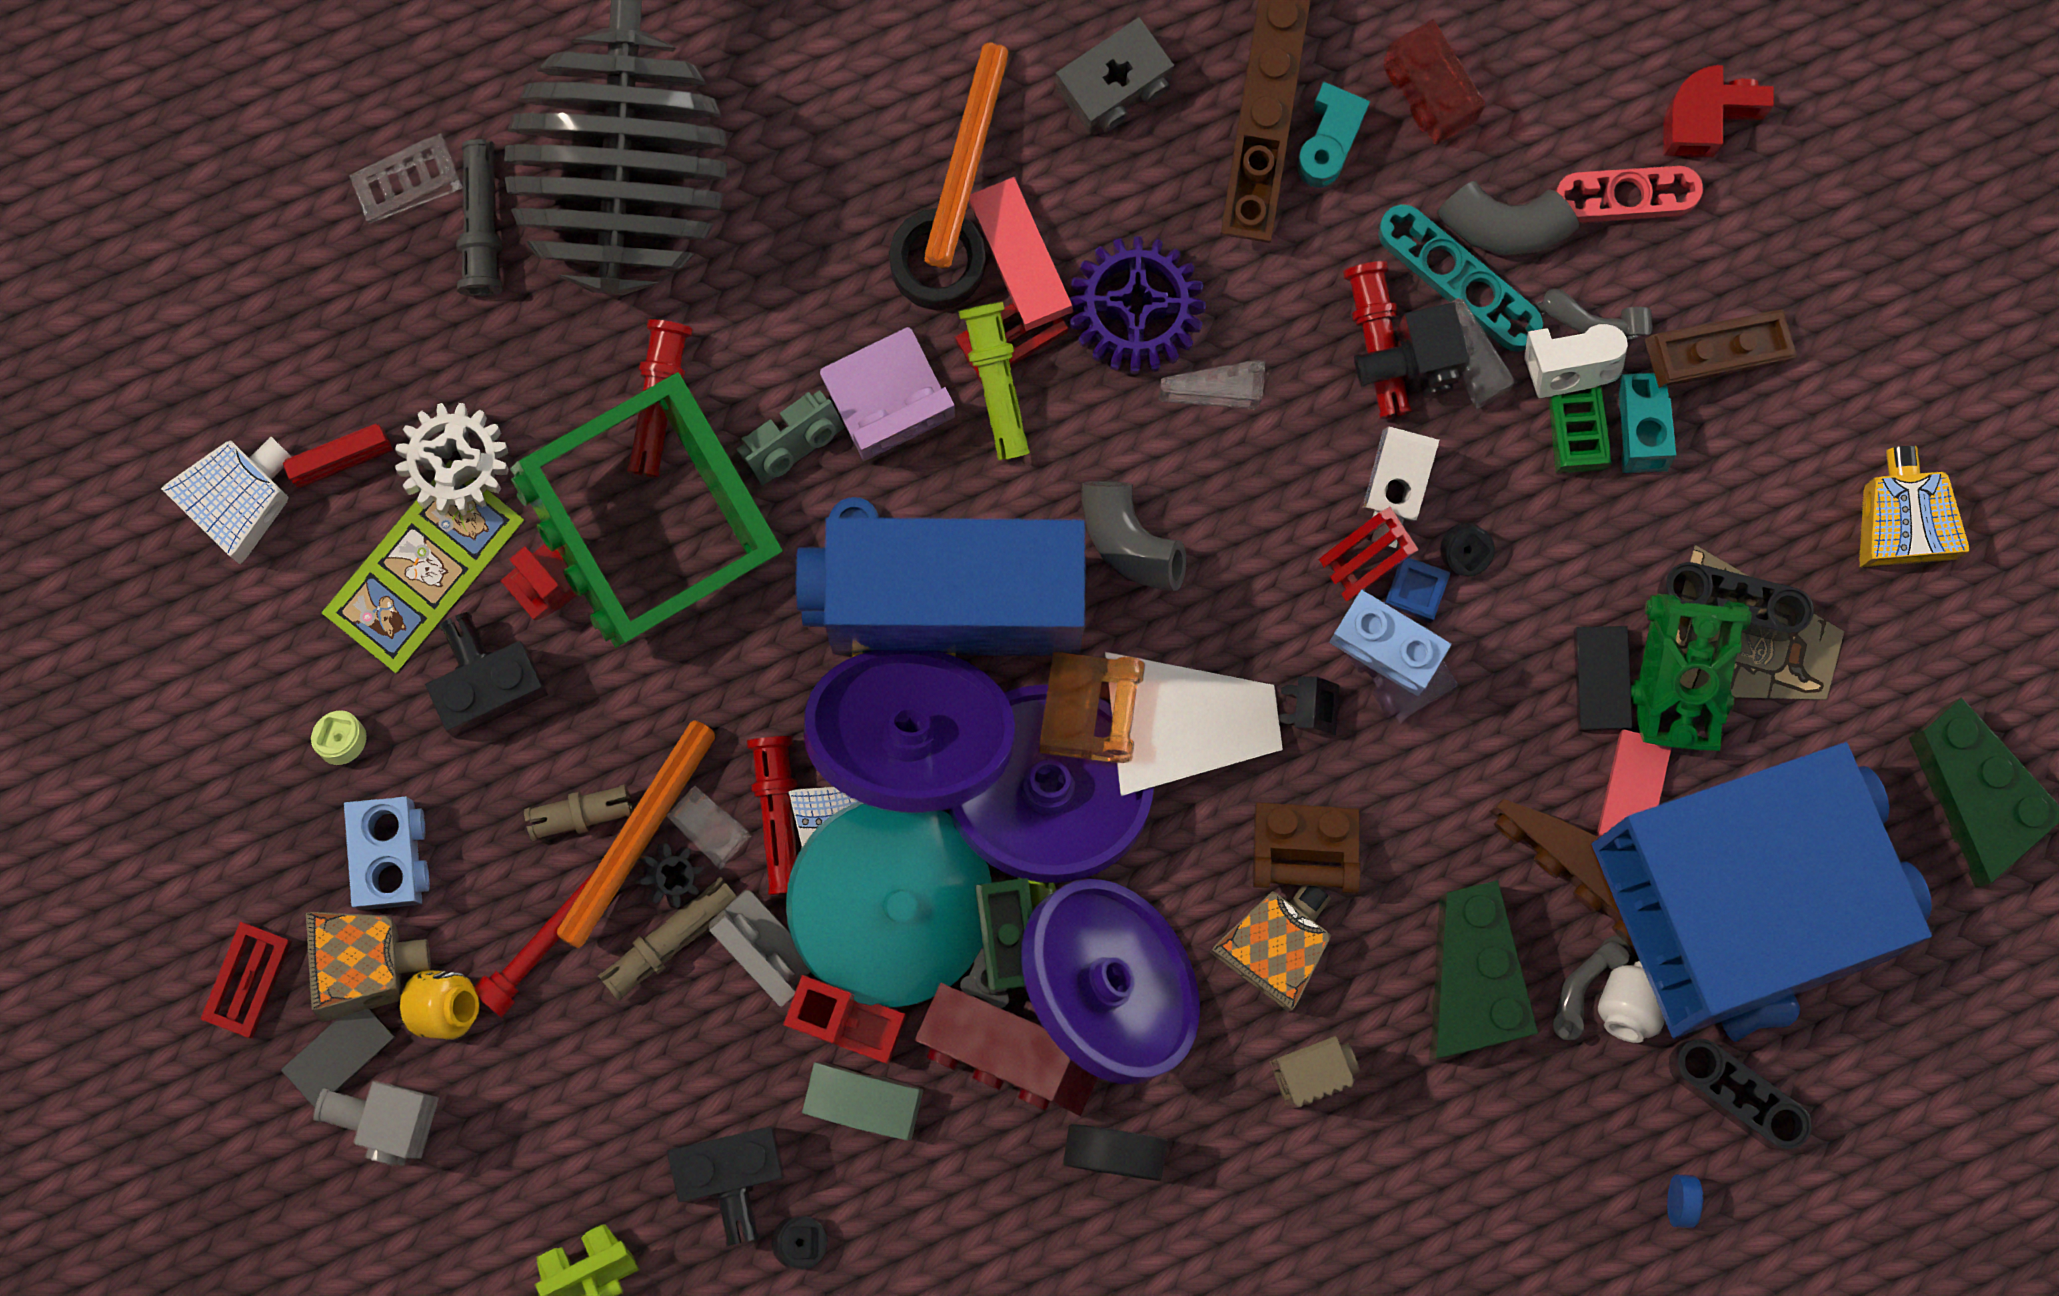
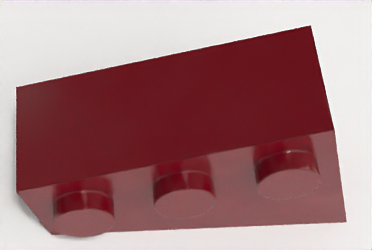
[915,983,1098,1117]

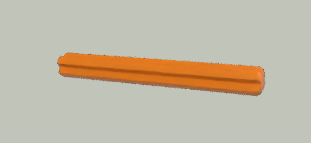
[924,42,1009,269]
[557,720,715,948]

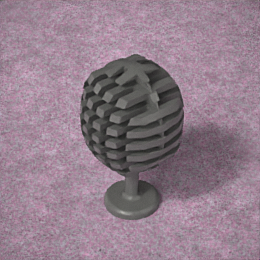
[504,0,728,295]

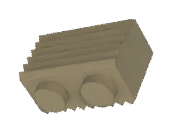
[1269,1036,1360,1109]

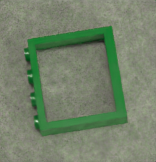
[510,372,783,648]

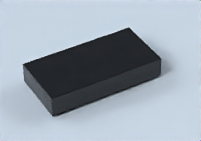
[1574,626,1632,731]

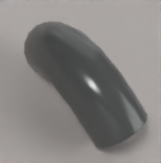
[1437,181,1579,256]
[1081,481,1186,591]

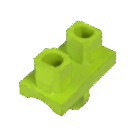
[535,1224,639,1296]

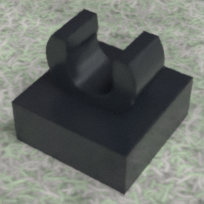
[1279,676,1340,735]

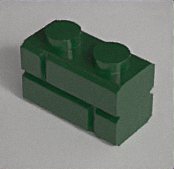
[975,878,1033,993]

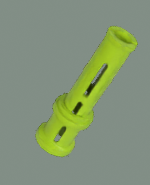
[958,301,1030,460]

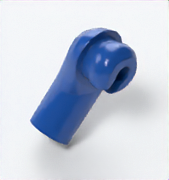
[1722,995,1800,1042]

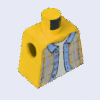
[1859,446,1969,567]

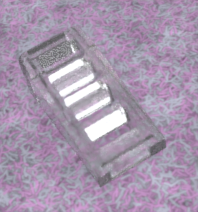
[349,134,463,224]
[1451,298,1514,412]
[1158,360,1265,410]

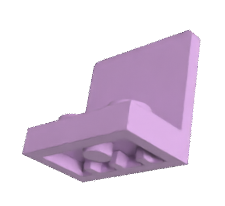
[820,328,955,462]

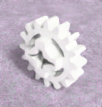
[395,403,509,516]

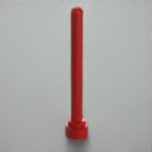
[474,827,659,1018]

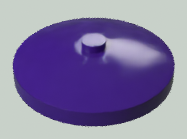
[804,650,1015,813]
[948,685,1154,883]
[1022,879,1200,1084]

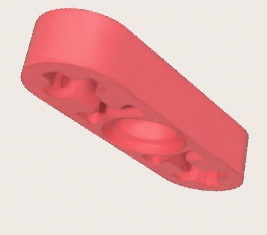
[1556,166,1703,223]

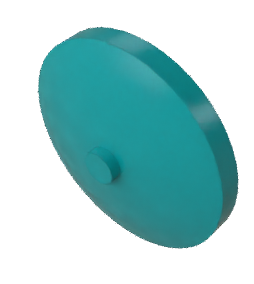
[786,802,992,1007]

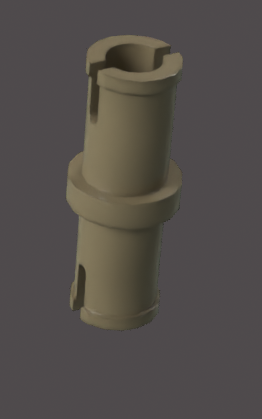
[524,784,634,841]

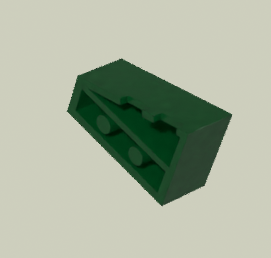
[1909,697,2059,888]
[1429,880,1538,1061]

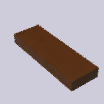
[1645,309,1797,388]

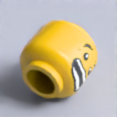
[400,970,479,1040]

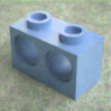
[1329,589,1452,696]
[344,797,429,910]

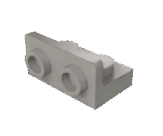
[709,889,811,1007]

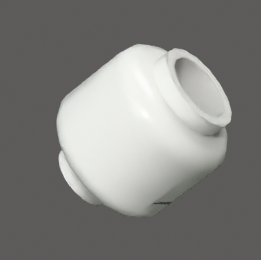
[1598,961,1665,1043]

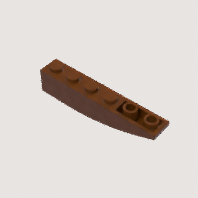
[1220,0,1310,243]
[1489,799,1634,947]

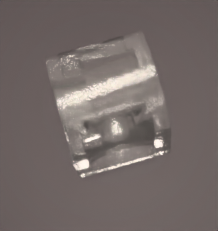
[667,785,751,870]

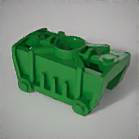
[1630,594,1751,751]

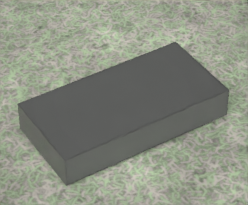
[281,1009,397,1108]

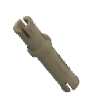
[598,877,737,1001]

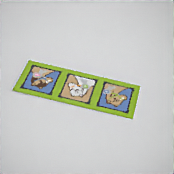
[322,460,524,673]

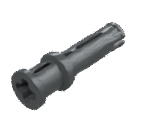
[456,139,503,297]

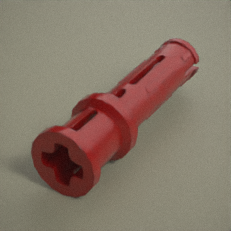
[1343,261,1412,419]
[626,319,693,478]
[747,736,798,895]

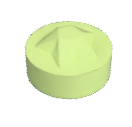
[311,710,367,765]

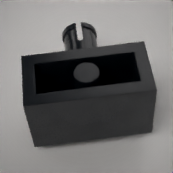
[1354,302,1470,398]
[425,612,549,738]
[667,1126,785,1246]

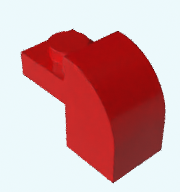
[1663,65,1774,157]
[500,543,577,620]
[783,975,907,1065]

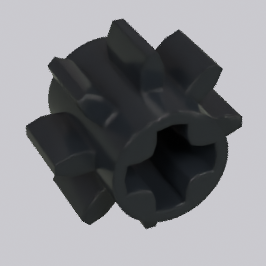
[635,843,703,908]

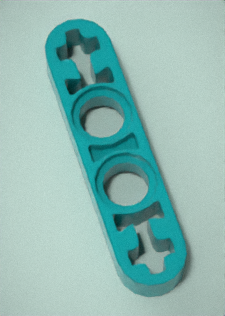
[1378,204,1543,352]

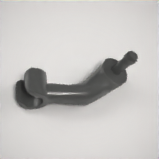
[1533,289,1652,340]
[1553,935,1632,1041]

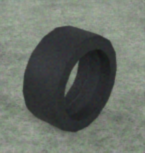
[889,208,986,310]
[1063,1124,1167,1181]

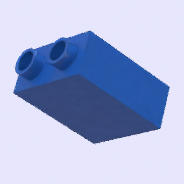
[796,518,1085,656]
[1591,742,1932,1039]

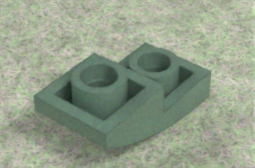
[802,1062,924,1140]

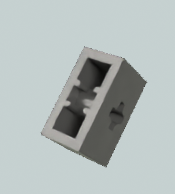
[1055,17,1174,135]

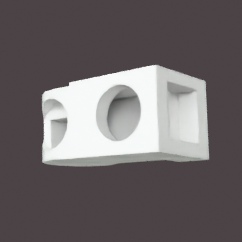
[1524,324,1628,399]

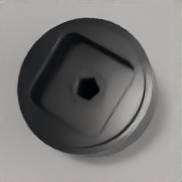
[1440,523,1495,577]
[772,1216,827,1270]

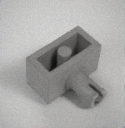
[314,1081,439,1166]

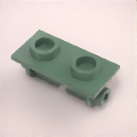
[736,390,845,486]

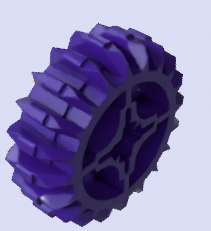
[1069,236,1206,374]

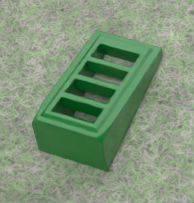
[1549,385,1611,473]

